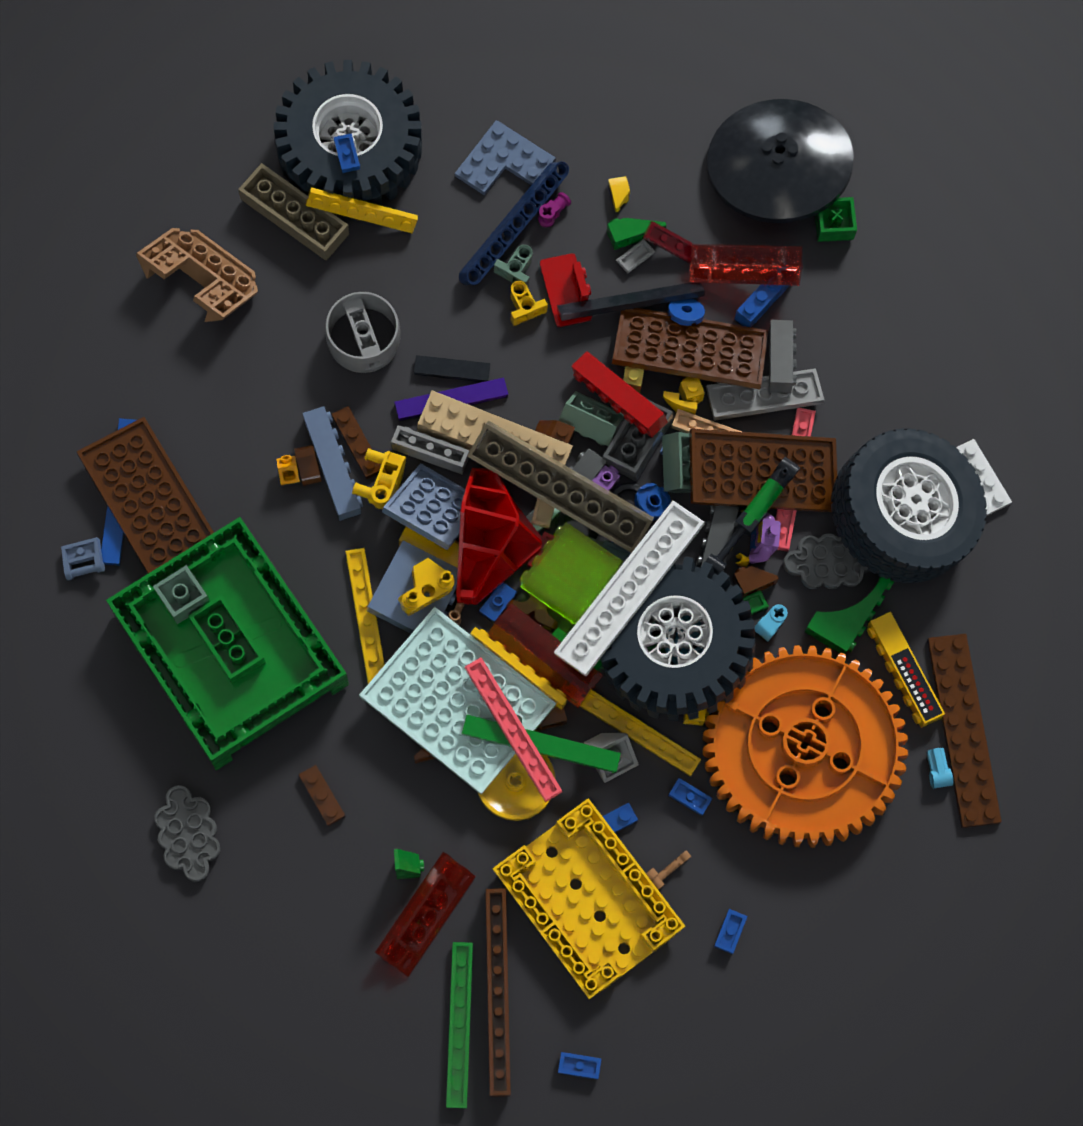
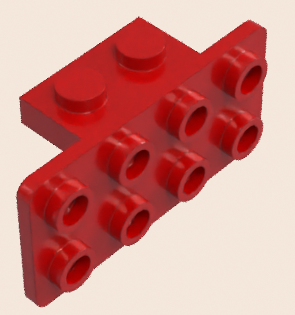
[540,253,592,327]

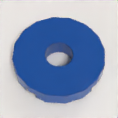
[668,299,705,326]
[634,483,671,520]

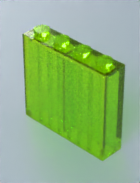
[520,522,623,625]

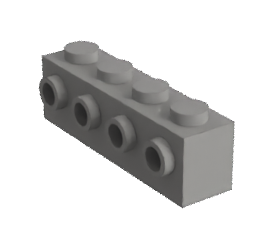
[391,425,469,475]

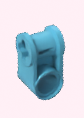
[755,604,788,642]

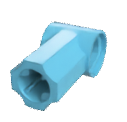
[926,748,953,789]

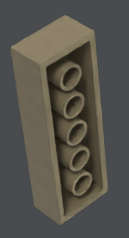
[238,163,349,261]

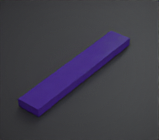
[395,378,508,421]

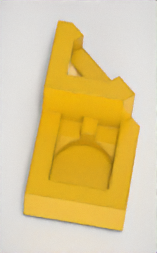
[608,176,630,212]
[663,391,697,415]

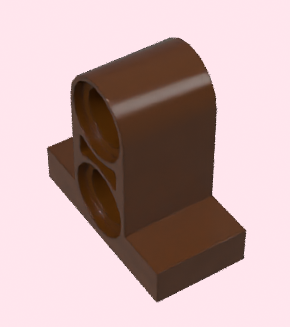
[293,445,322,486]

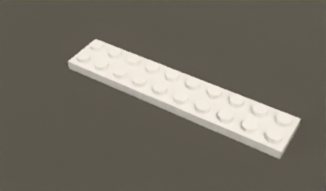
[554,501,705,676]

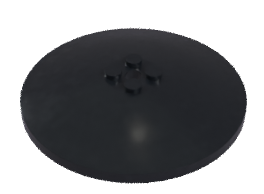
[707,99,853,223]

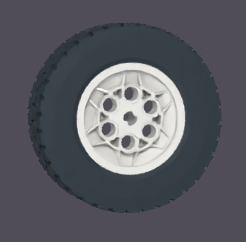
[831,428,987,583]

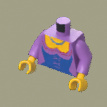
[736,509,781,567]

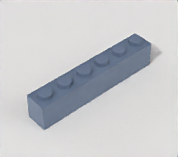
[303,406,363,521]

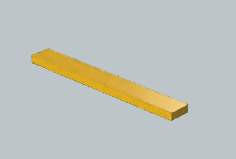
[345,548,385,684]
[560,676,701,777]

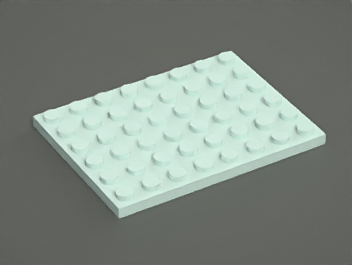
[359,607,556,795]

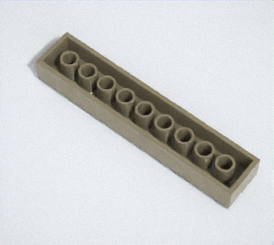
[467,421,654,553]

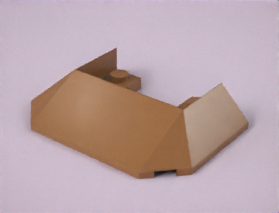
[136,228,258,322]

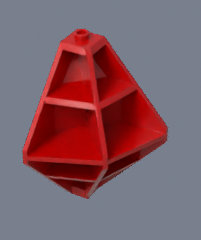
[456,468,542,605]

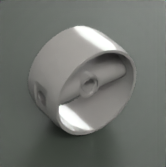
[325,292,401,373]

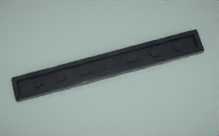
[557,281,705,321]

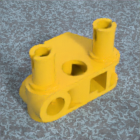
[352,448,406,509]
[398,558,455,616]

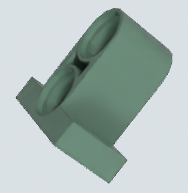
[494,245,533,287]

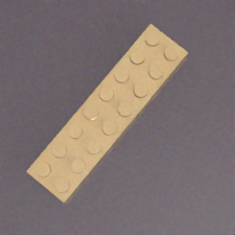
[417,390,573,466]

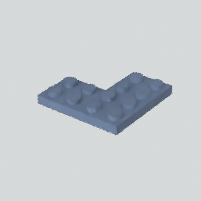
[455,120,556,195]

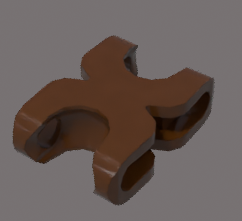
[506,575,572,633]

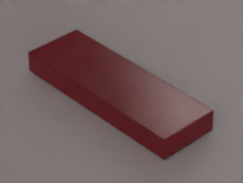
[643,221,699,264]

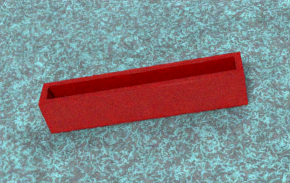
[571,351,668,438]

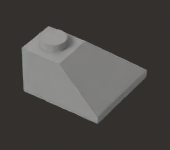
[584,733,639,783]

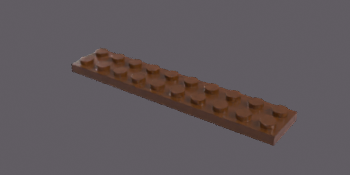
[927,634,1002,828]

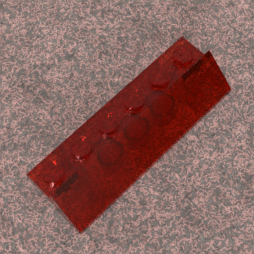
[690,244,803,286]
[488,603,603,708]
[375,852,476,977]

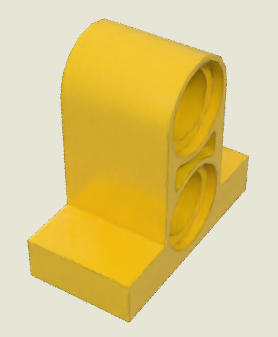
[510,281,548,326]

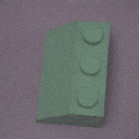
[559,391,625,446]
[662,432,691,493]

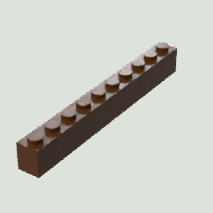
[485,888,511,1097]

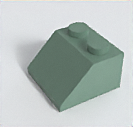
[153,565,210,624]

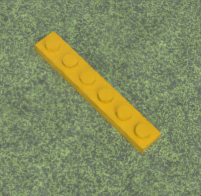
[306,187,418,233]
[470,627,567,710]

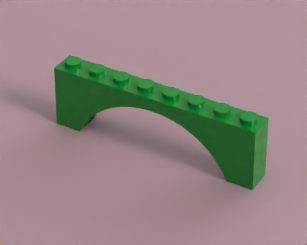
[805,577,895,654]

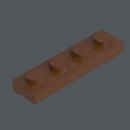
[332,406,381,479]

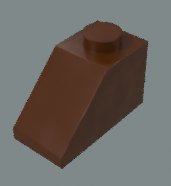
[535,420,575,444]
[732,566,779,597]

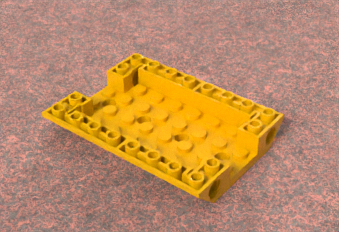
[492,798,686,999]

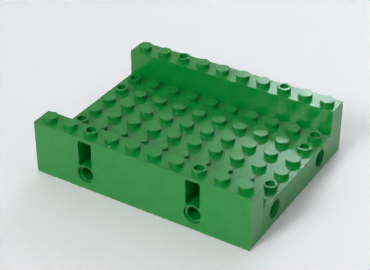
[106,517,349,771]

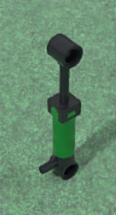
[705,456,801,575]

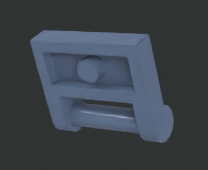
[61,537,105,581]

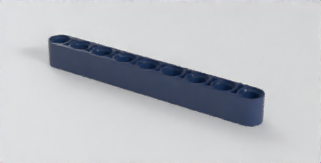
[459,161,569,285]

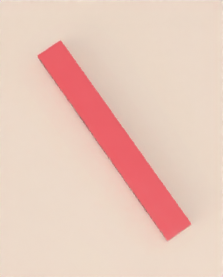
[775,407,816,552]
[464,657,563,803]

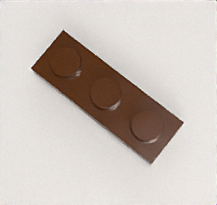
[299,765,345,826]

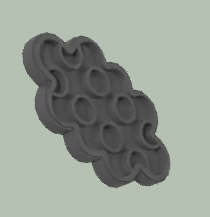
[783,533,869,590]
[154,785,221,882]

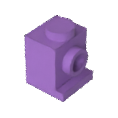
[592,465,620,492]

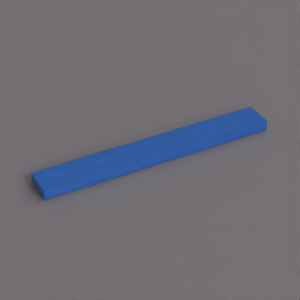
[101,418,136,566]

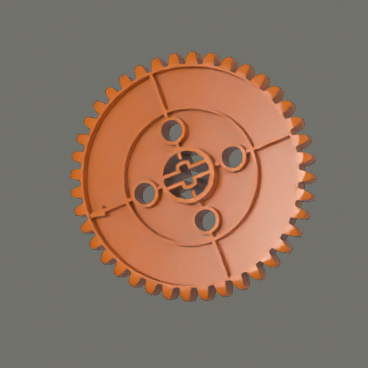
[702,645,908,848]

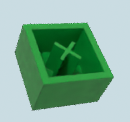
[815,197,857,242]

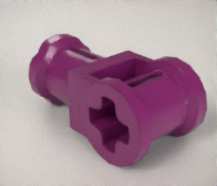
[538,192,571,227]

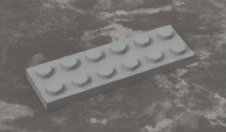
[706,368,824,421]

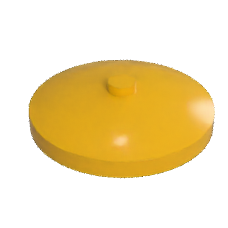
[478,754,555,821]

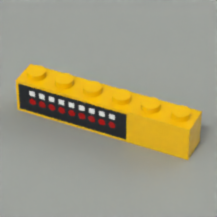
[867,612,945,728]

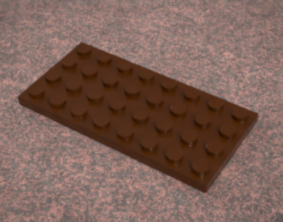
[612,308,768,389]
[76,417,214,574]
[689,429,837,512]

